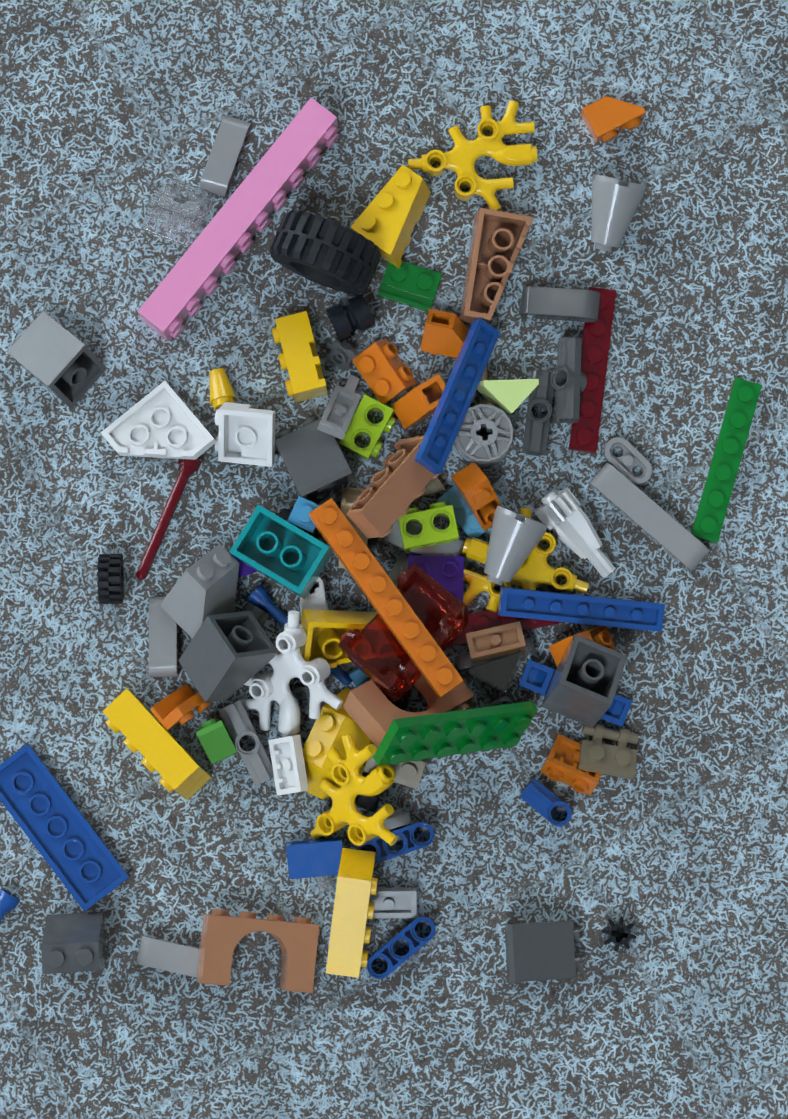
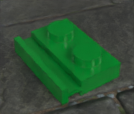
[378,261,442,312]

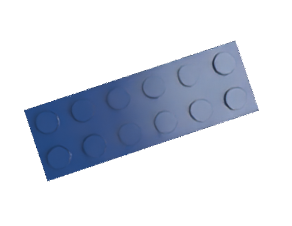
[0,744,130,912]

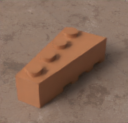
[347,436,448,538]

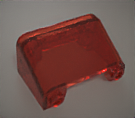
[338,564,468,702]

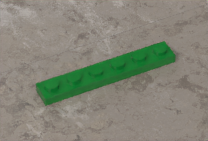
[691,377,762,544]

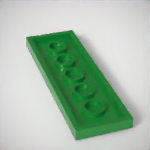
[373,701,538,766]

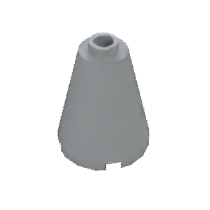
[591,174,646,252]
[484,505,548,586]

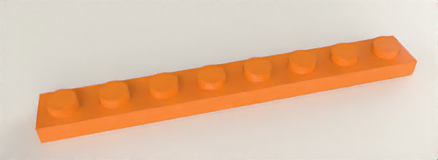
[308,498,464,698]

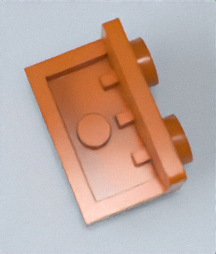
[352,339,416,405]
[150,684,213,731]

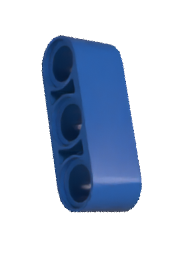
[356,822,435,864]
[367,916,436,979]

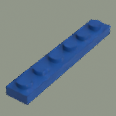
[414,318,500,475]
[498,587,665,632]

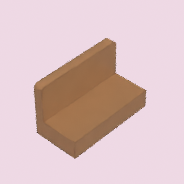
[465,621,527,663]

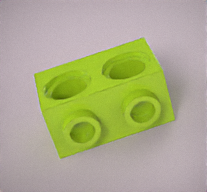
[339,394,396,462]
[398,502,459,552]

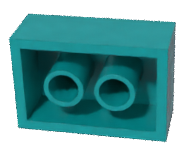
[229,504,334,599]

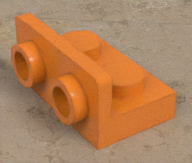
[540,733,602,795]

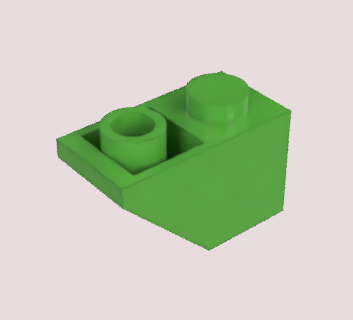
[196,718,239,765]

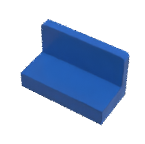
[286,837,343,879]

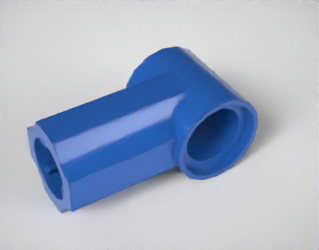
[519,778,572,827]

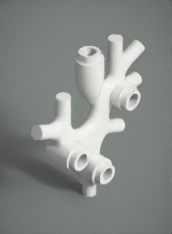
[241,610,343,737]

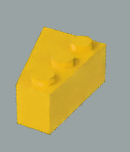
[351,165,431,269]
[271,311,328,402]

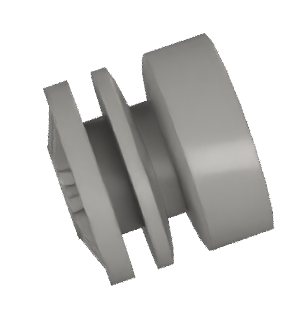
[454,404,513,468]

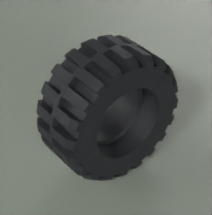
[270,210,381,295]

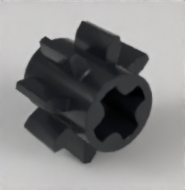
[601,916,637,952]

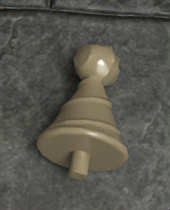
[411,474,447,505]

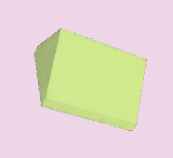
[476,379,539,414]

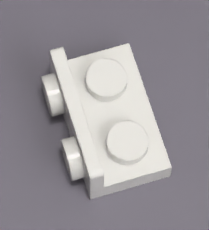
[268,735,309,796]

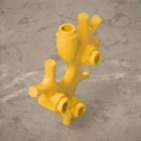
[408,100,538,211]
[462,508,589,612]
[310,733,398,846]

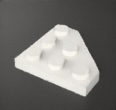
[101,381,216,460]

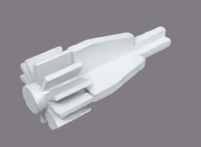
[535,487,616,578]

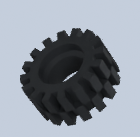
[97,554,124,604]

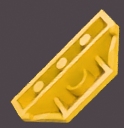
[302,688,372,800]

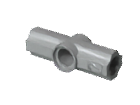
[218,700,274,786]

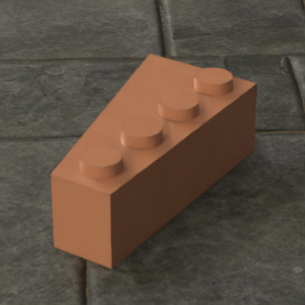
[459,208,534,323]

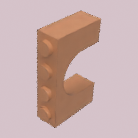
[343,660,475,748]
[196,909,319,993]

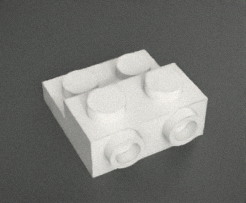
[215,402,275,467]

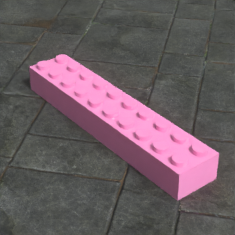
[137,98,339,341]

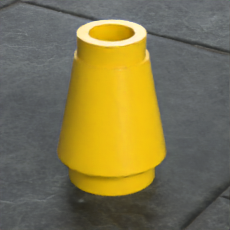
[209,368,237,411]

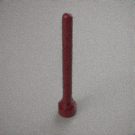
[136,459,202,580]

